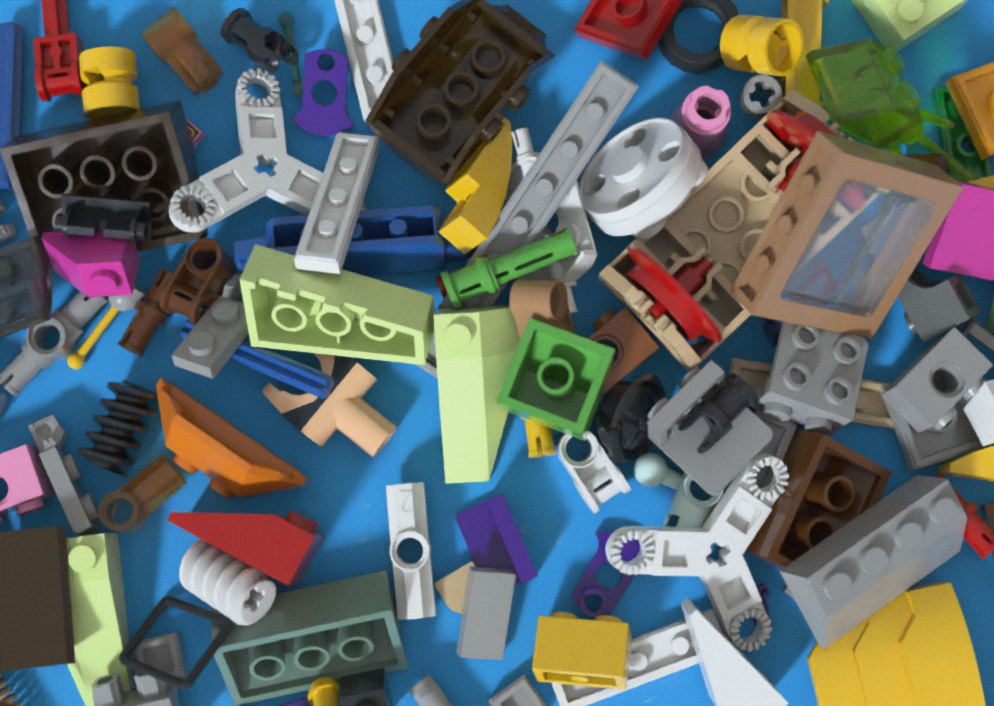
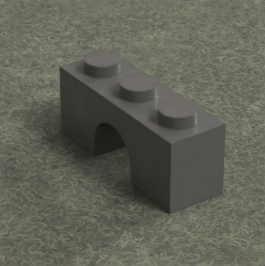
[859,200,982,342]

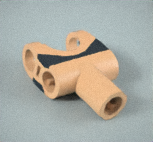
[262,353,398,458]

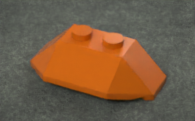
[156,378,311,500]

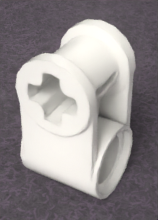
[557,431,631,514]

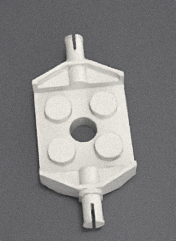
[505,128,597,315]

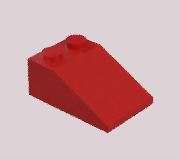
[167,511,325,586]

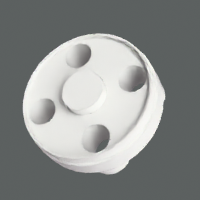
[579,118,708,240]

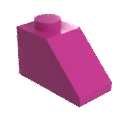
[42,229,141,298]

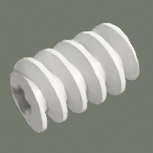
[179,539,277,626]

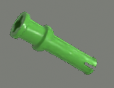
[440,227,578,310]

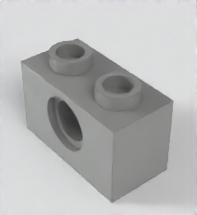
[881,327,993,433]

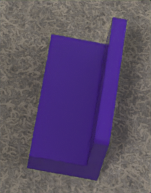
[455,493,538,585]

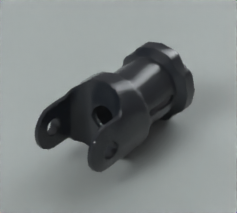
[221,8,299,72]
[678,373,759,454]

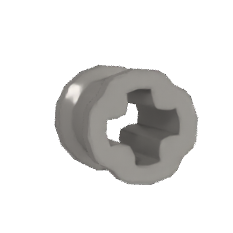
[739,74,782,119]

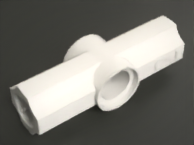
[386,482,436,620]

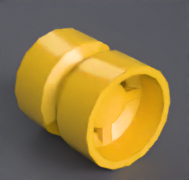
[720,14,804,76]
[79,46,141,120]

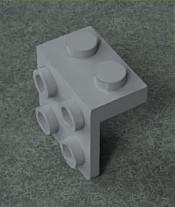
[750,321,868,435]
[647,360,773,495]

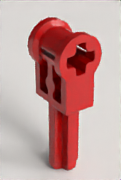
[33,0,88,102]

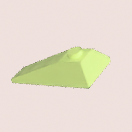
[66,533,135,706]

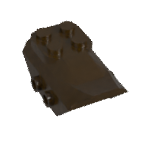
[366,0,556,185]

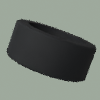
[658,0,739,74]

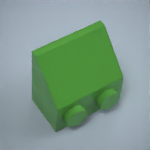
[496,318,615,441]

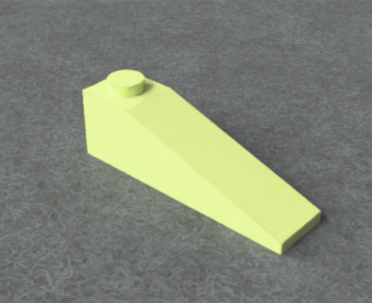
[433,305,520,484]

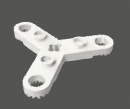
[169,68,366,233]
[606,453,789,652]

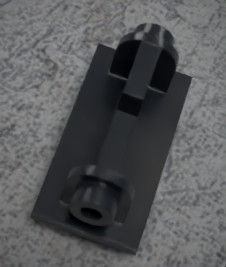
[55,193,152,243]

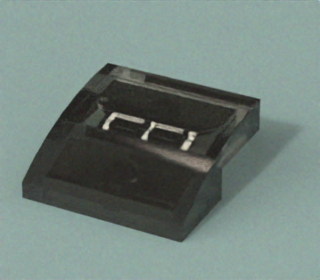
[0,236,52,338]

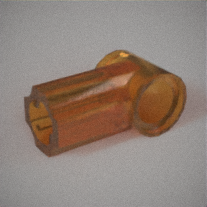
[139,6,224,96]
[98,454,188,534]

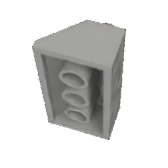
[780,475,967,649]

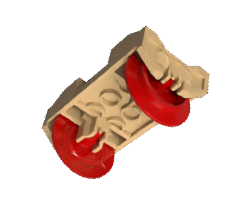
[598,89,883,372]

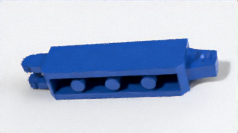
[234,205,479,276]

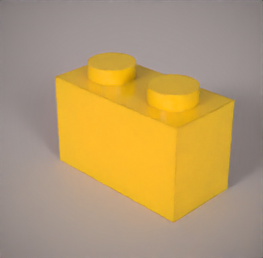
[532,612,632,690]

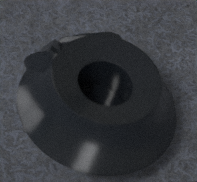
[595,374,666,463]

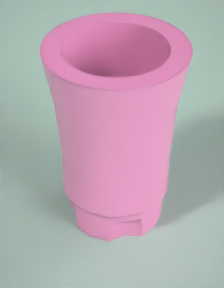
[670,85,731,158]

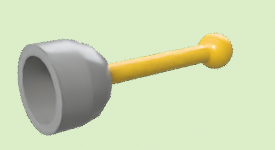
[67,284,147,369]

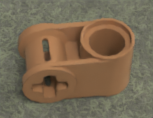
[509,279,575,340]

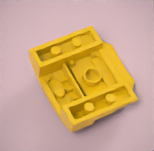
[807,581,986,706]

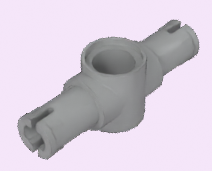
[0,291,108,396]

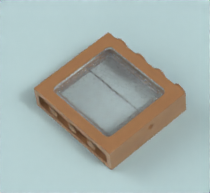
[730,131,964,339]

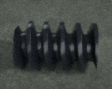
[78,379,158,477]

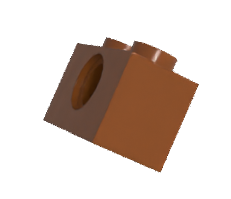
[587,307,660,397]

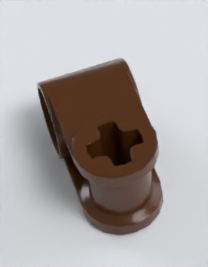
[159,238,237,326]

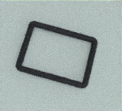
[119,596,234,690]

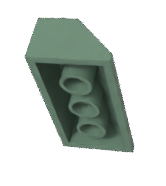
[211,570,408,706]

